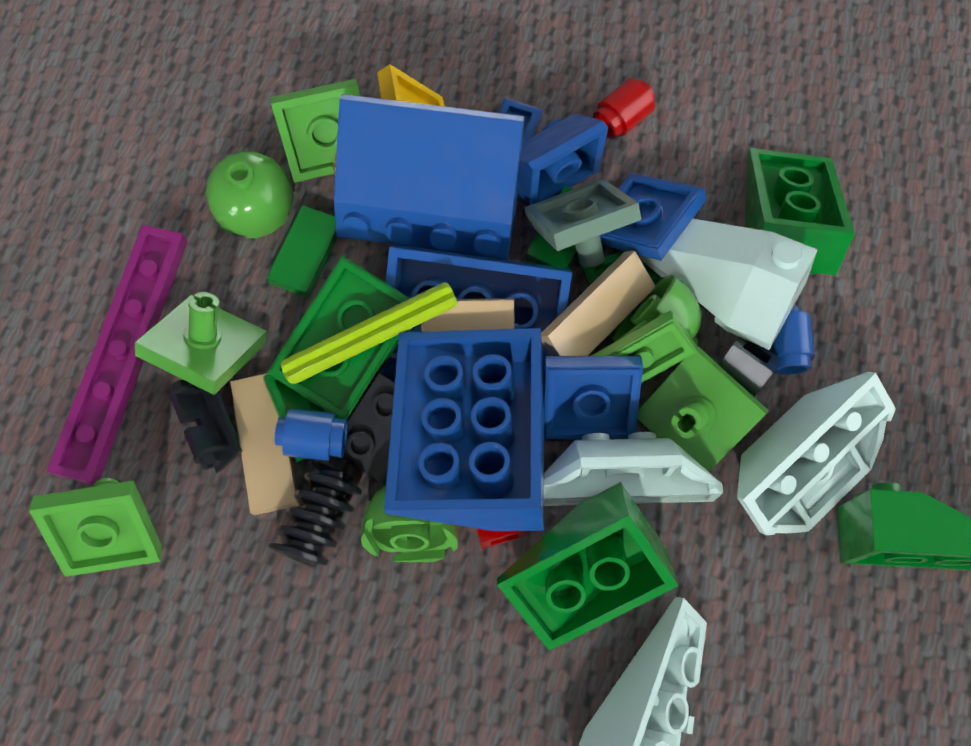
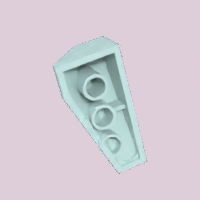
[637,219,817,350]
[579,597,707,746]

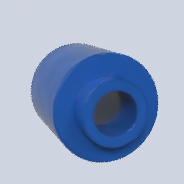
[767,306,815,375]
[275,408,348,461]

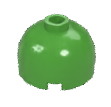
[205,151,294,238]
[612,274,702,346]
[361,486,458,562]

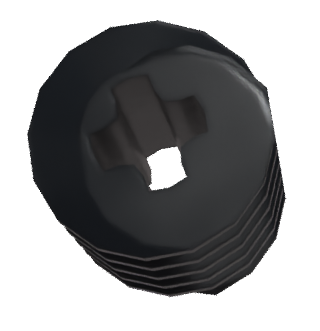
[268,459,363,567]

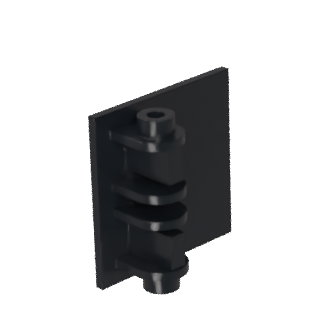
[341,373,395,486]

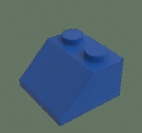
[517,113,608,207]

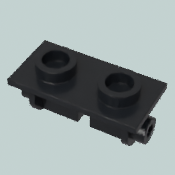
[169,379,242,473]

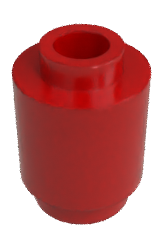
[593,78,655,139]

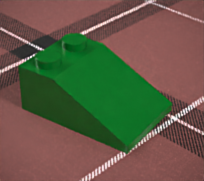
[745,148,855,276]
[497,482,678,651]
[837,483,971,571]

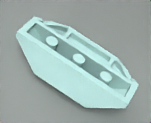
[737,372,896,535]
[544,432,723,506]

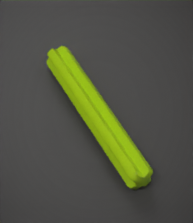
[281,282,457,384]

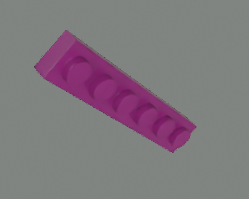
[46,225,188,486]

